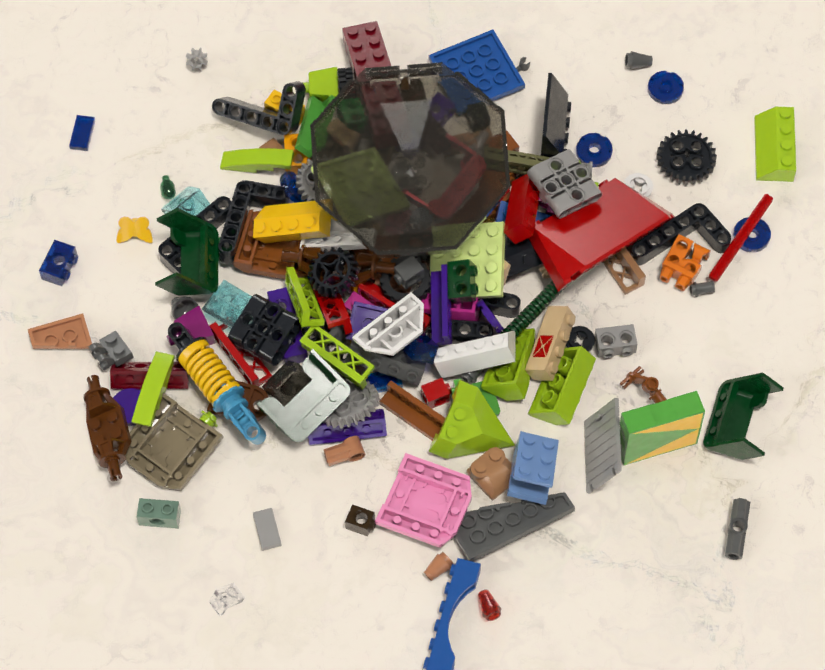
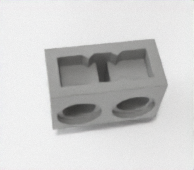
[594,324,638,358]

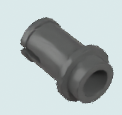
[690,281,715,297]

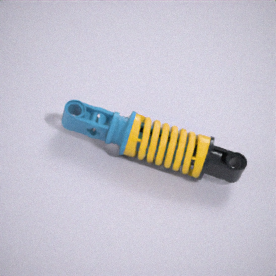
[168,322,266,445]

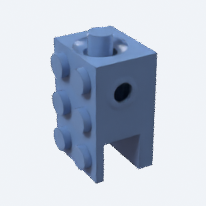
[507,431,559,505]

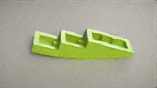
[220,148,294,173]
[131,351,175,427]

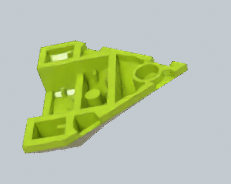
[428,379,515,459]

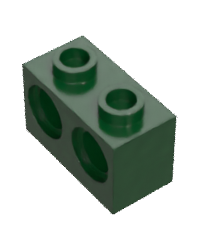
[447,259,478,304]

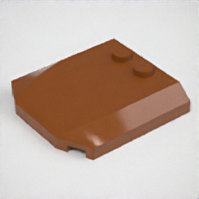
[233,207,313,280]

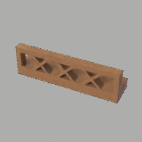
[602,248,646,295]

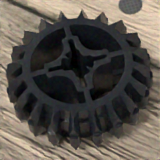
[308,247,360,298]

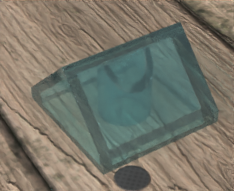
[161,186,210,216]

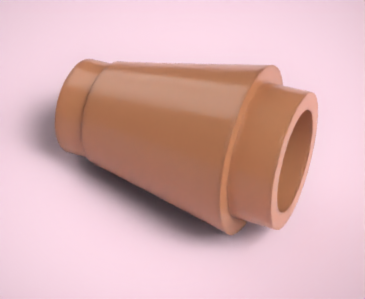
[423,552,454,581]

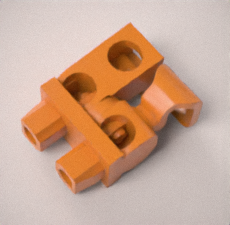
[660,234,711,291]

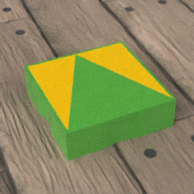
[620,391,705,466]

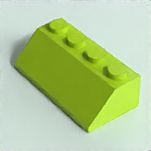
[754,106,796,182]
[528,346,596,425]

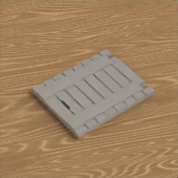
[584,398,622,494]

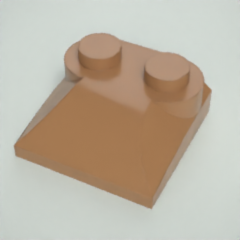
[466,447,512,501]

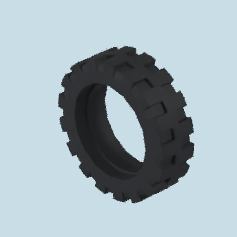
[380,255,431,304]

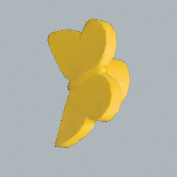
[116,216,153,243]

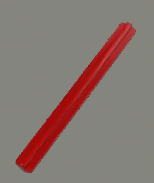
[709,194,773,282]

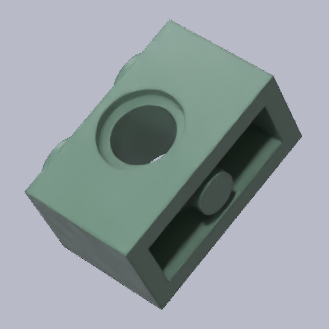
[137,498,181,529]

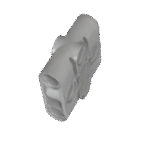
[527,149,602,219]

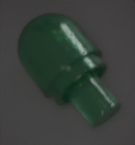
[160,175,176,200]

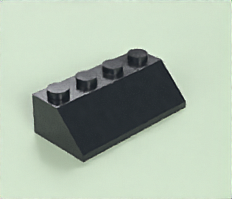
[504,216,551,278]

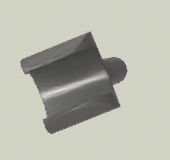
[516,57,531,72]

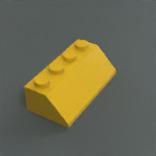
[253,199,331,243]

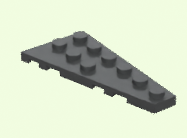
[454,492,575,562]

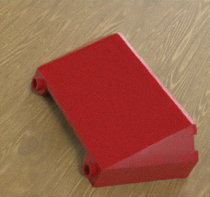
[528,178,675,292]

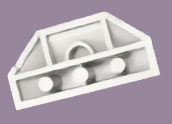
[352,292,424,356]

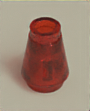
[478,589,501,621]

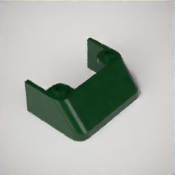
[155,208,219,296]
[703,372,784,460]

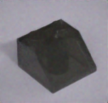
[262,360,311,407]

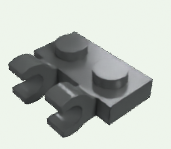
[89,331,134,370]

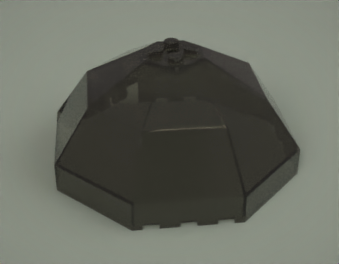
[310,62,510,258]

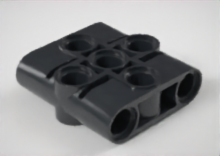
[228,294,301,366]

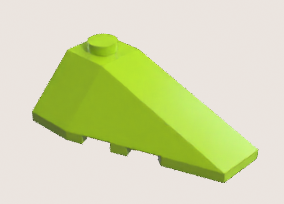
[481,328,535,401]

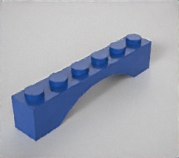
[423,558,481,670]

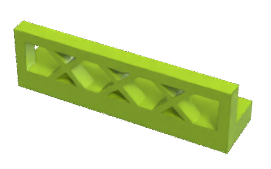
[285,267,325,327]
[299,326,375,390]

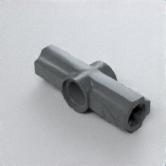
[725,498,751,560]

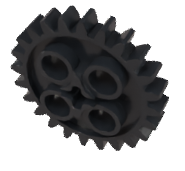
[656,129,717,185]

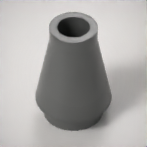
[625,51,653,69]

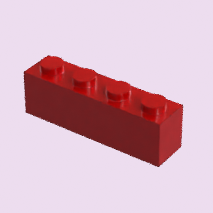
[504,174,539,244]

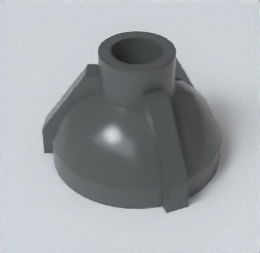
[171,296,198,319]

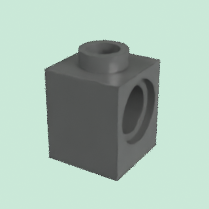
[394,255,425,289]

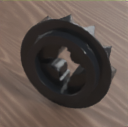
[566,326,595,351]

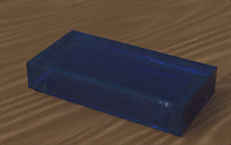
[69,115,95,151]

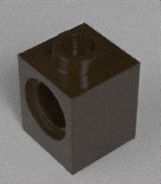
[345,504,376,537]

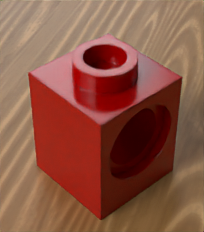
[421,378,451,409]

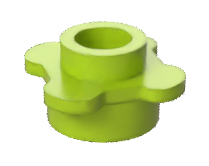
[199,410,218,427]

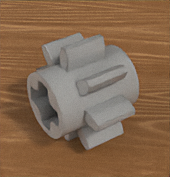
[186,47,208,70]

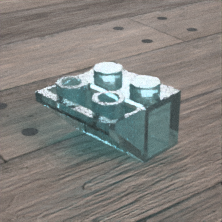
[202,280,252,328]

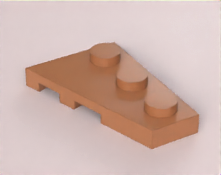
[27,313,92,349]

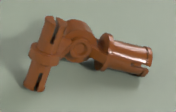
[620,366,667,403]

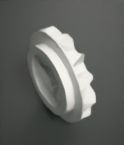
[624,173,653,197]

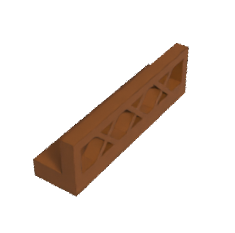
[379,381,445,441]

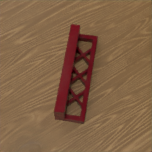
[110,362,189,389]

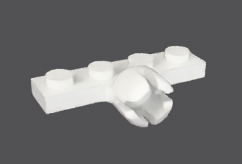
[300,214,377,251]

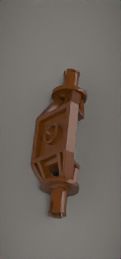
[281,245,396,285]
[83,375,132,481]

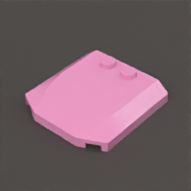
[375,453,472,548]

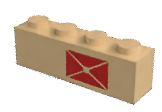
[525,306,576,381]

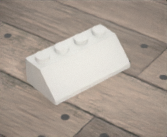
[434,331,516,378]

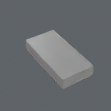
[253,508,282,551]

